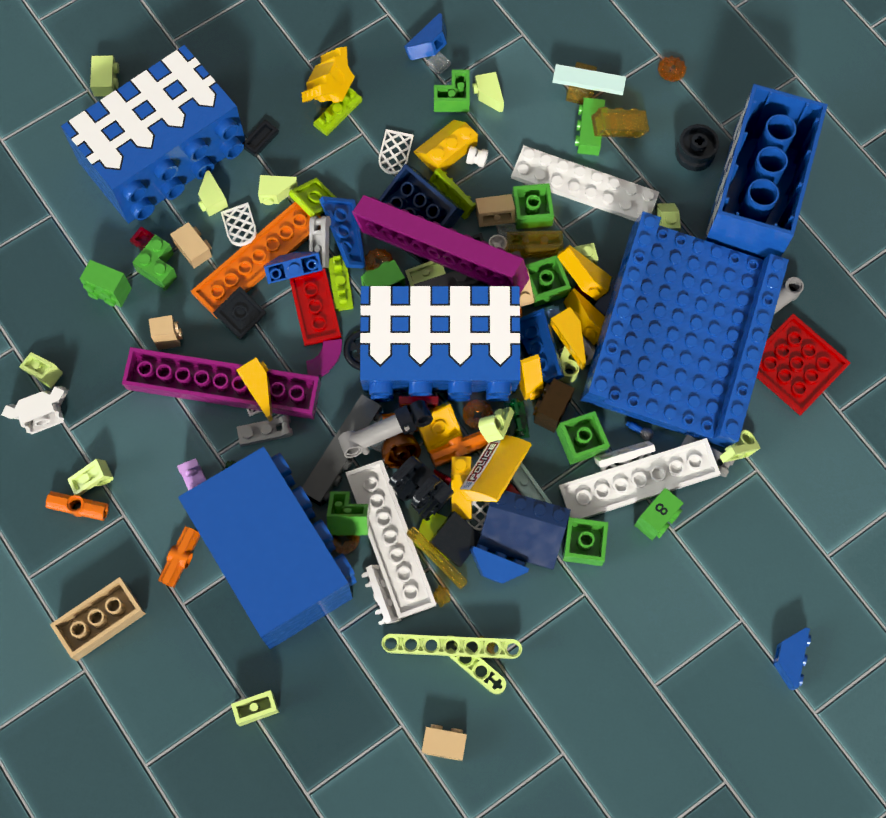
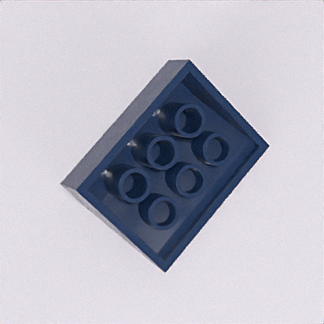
[378,164,465,228]
[478,490,571,570]

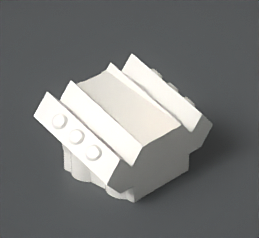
[1,386,69,434]

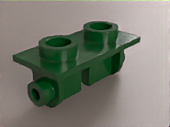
[505,398,530,439]

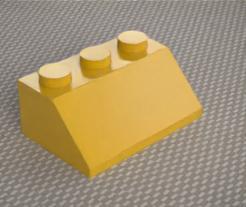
[414,120,478,173]

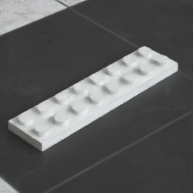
[511,145,659,221]
[559,438,721,519]
[345,460,436,619]

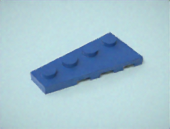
[319,196,366,269]
[520,308,565,383]

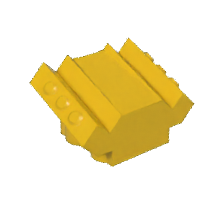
[301,46,355,103]

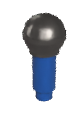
[626,421,654,441]

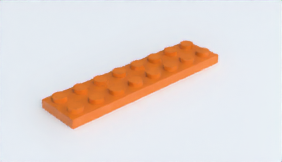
[191,202,321,319]

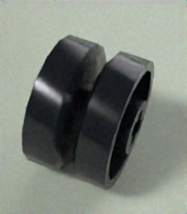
[675,124,719,171]

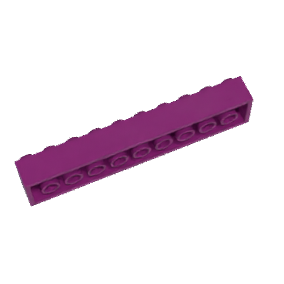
[352,195,529,294]
[122,347,321,419]

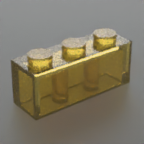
[591,107,649,138]
[506,230,564,258]

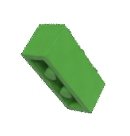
[575,97,605,156]

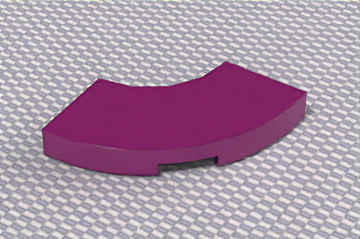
[306,339,342,378]

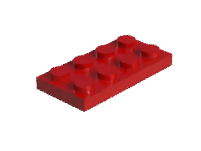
[289,268,341,346]

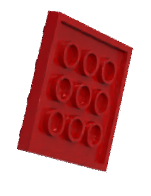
[756,314,851,416]

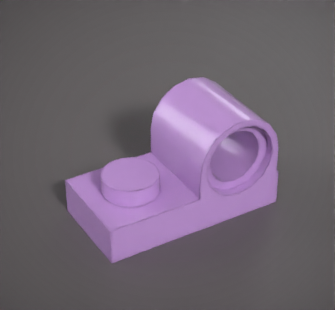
[177,458,206,490]

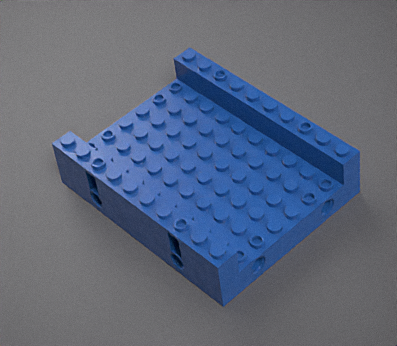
[580,211,789,448]

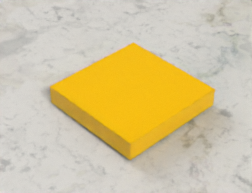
[417,402,463,452]

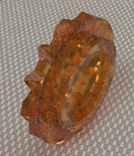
[658,55,687,82]
[365,248,393,271]
[463,399,493,429]
[332,535,360,554]

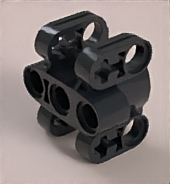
[389,456,454,521]

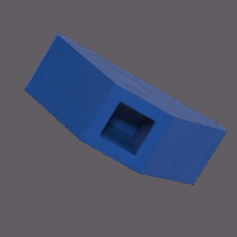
[404,13,447,60]
[264,252,322,284]
[470,544,529,583]
[773,628,811,690]

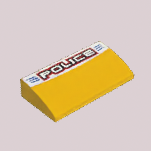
[459,435,532,502]

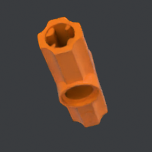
[429,431,488,468]
[45,491,109,521]
[158,526,200,588]

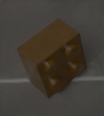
[533,379,575,433]

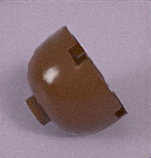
[381,432,421,469]

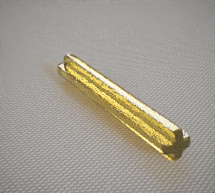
[406,527,468,589]

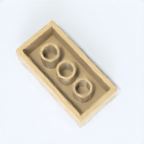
[50,577,146,661]

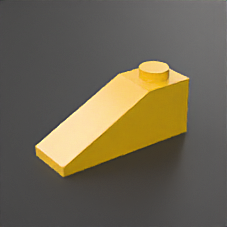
[557,245,612,301]
[564,288,605,345]
[550,307,586,370]
[519,354,544,400]
[236,358,273,422]
[451,456,474,520]

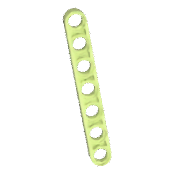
[382,634,522,659]

